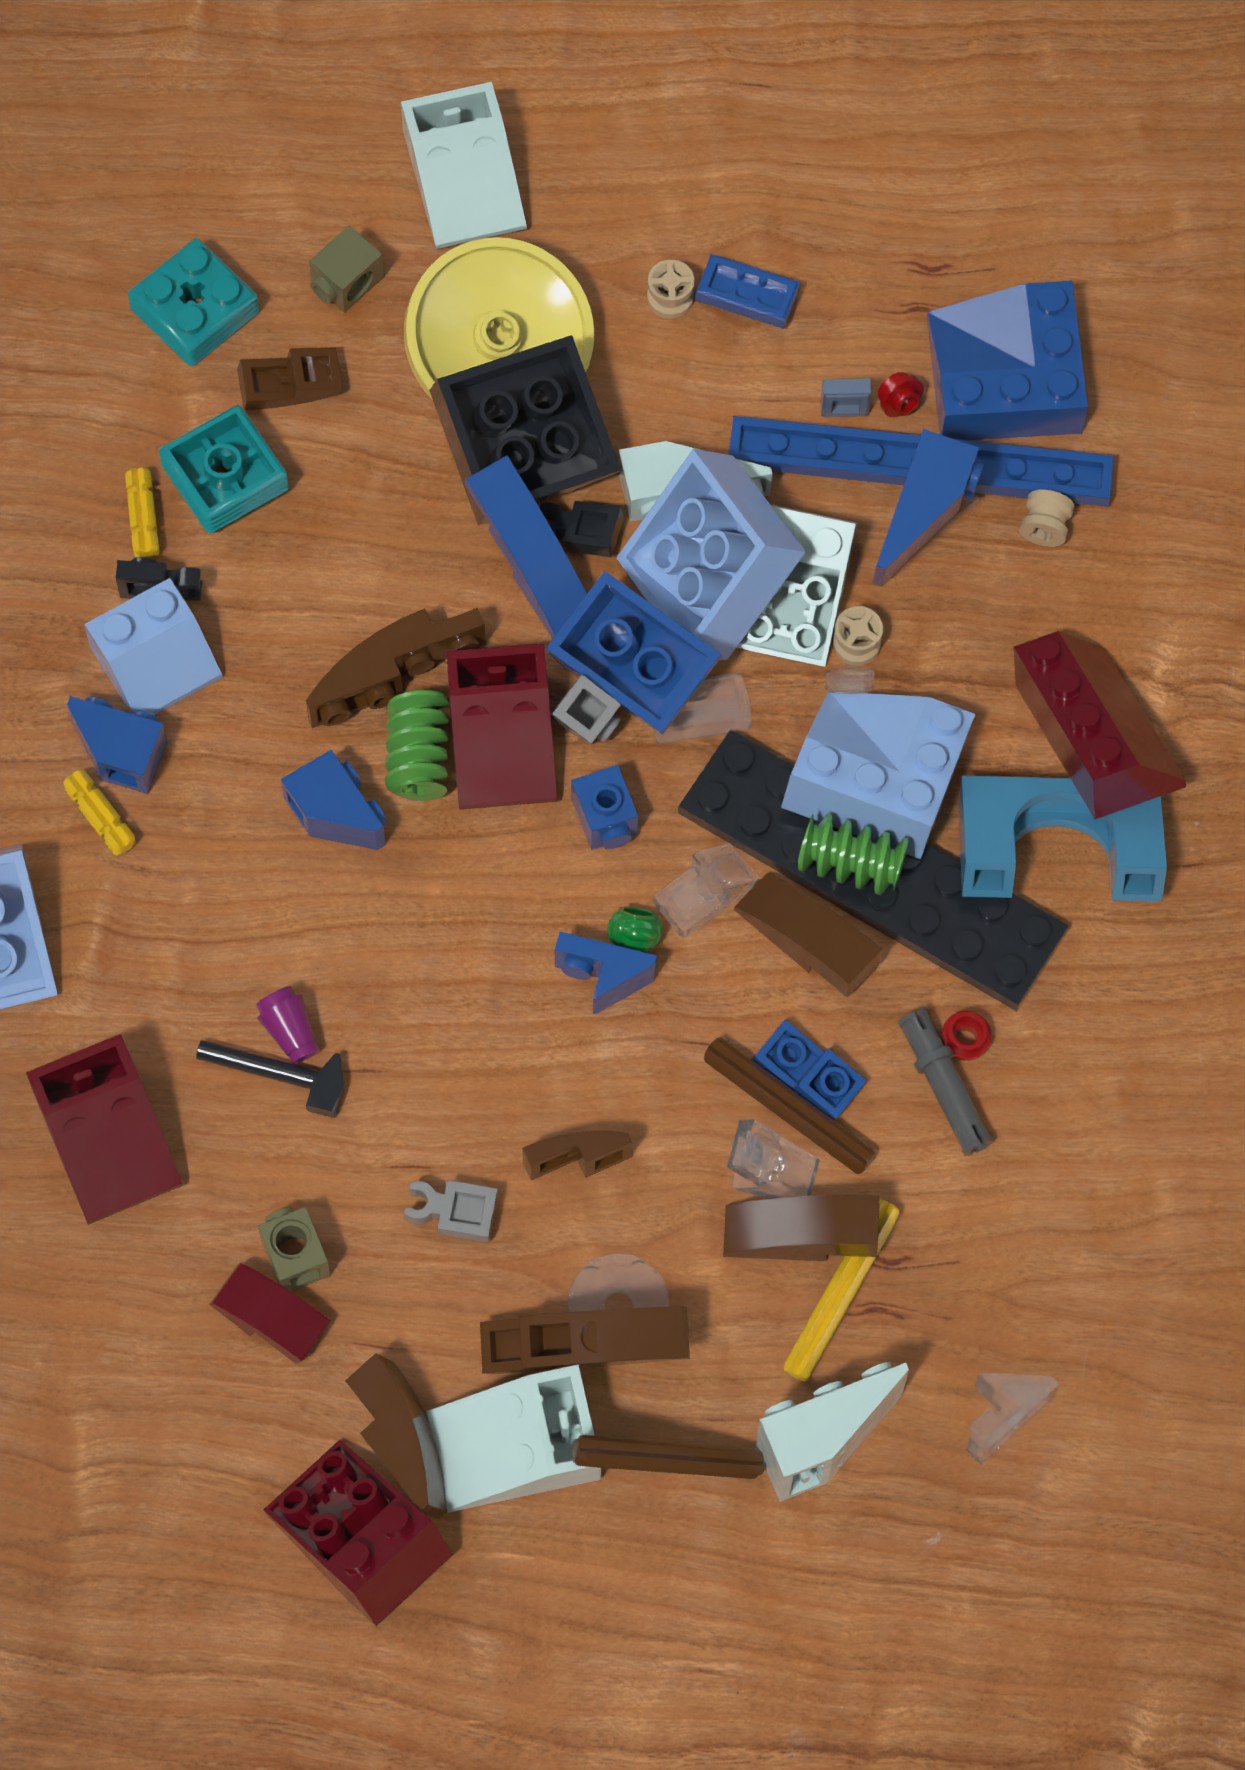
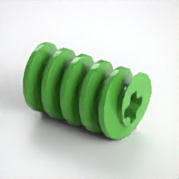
[385,690,449,801]
[798,814,909,896]

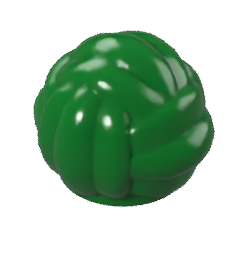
[607,906,663,953]

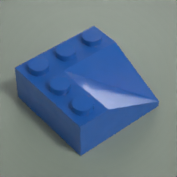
[927,281,1088,440]

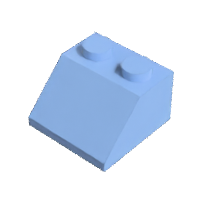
[84,578,223,716]

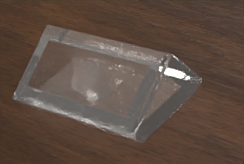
[653,673,752,744]

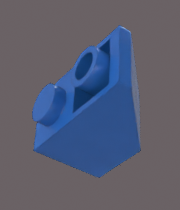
[67,696,168,794]
[281,750,388,850]

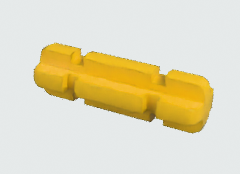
[125,467,160,558]
[63,769,136,856]

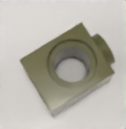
[309,226,384,313]
[258,1207,331,1292]

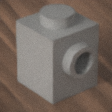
[550,675,621,745]

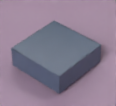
[820,378,871,417]

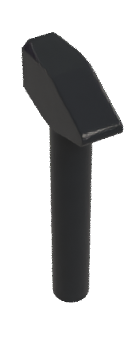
[196,1040,344,1118]

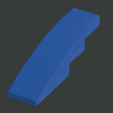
[464,456,587,639]

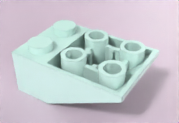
[401,82,527,249]
[736,504,858,667]
[756,1362,909,1502]
[426,1365,601,1513]

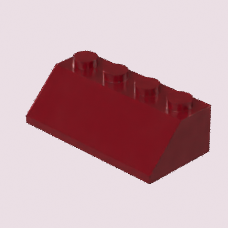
[1013,631,1186,820]

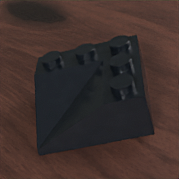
[429,335,621,525]

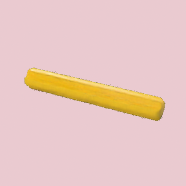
[784,1199,899,1382]

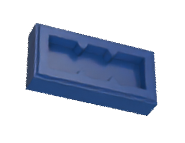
[695,254,800,329]

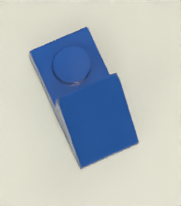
[555,932,657,1014]

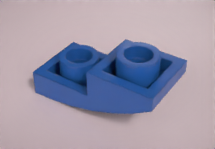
[751,1019,866,1120]

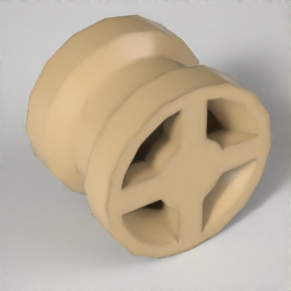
[647,259,695,319]
[1019,489,1074,547]
[833,606,883,666]

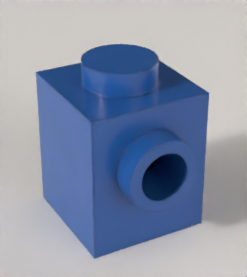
[571,765,638,850]

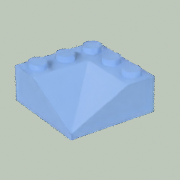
[617,449,806,661]
[781,691,975,859]

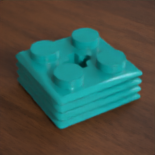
[128,238,259,366]
[158,405,289,533]

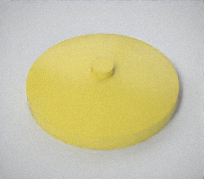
[404,237,594,400]

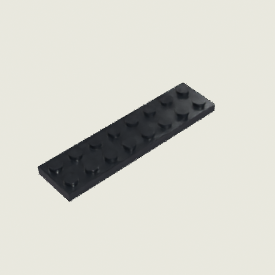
[678,729,1069,1012]

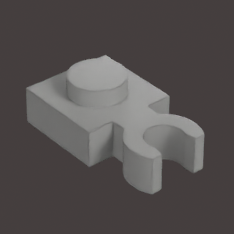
[404,1180,498,1243]

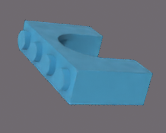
[958,776,1167,902]

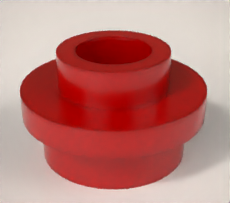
[878,372,924,417]
[941,1011,992,1061]

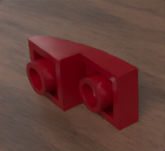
[209,1263,331,1364]

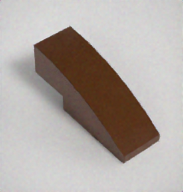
[734,873,882,997]
[723,1195,880,1261]
[345,1353,446,1519]

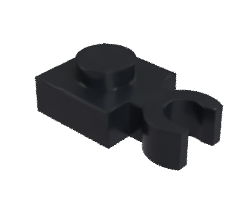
[539,501,624,558]
[115,557,203,601]

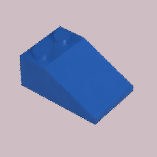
[873,429,984,586]
[546,571,722,735]

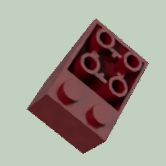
[446,643,557,810]
[26,1034,183,1225]
[263,1440,453,1626]

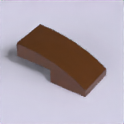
[237,347,343,410]
[522,1131,632,1181]

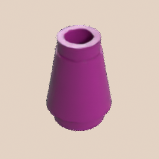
[256,986,320,1064]

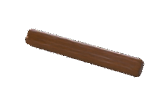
[704,1037,875,1174]
[571,1435,765,1479]

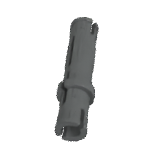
[898,1008,993,1156]

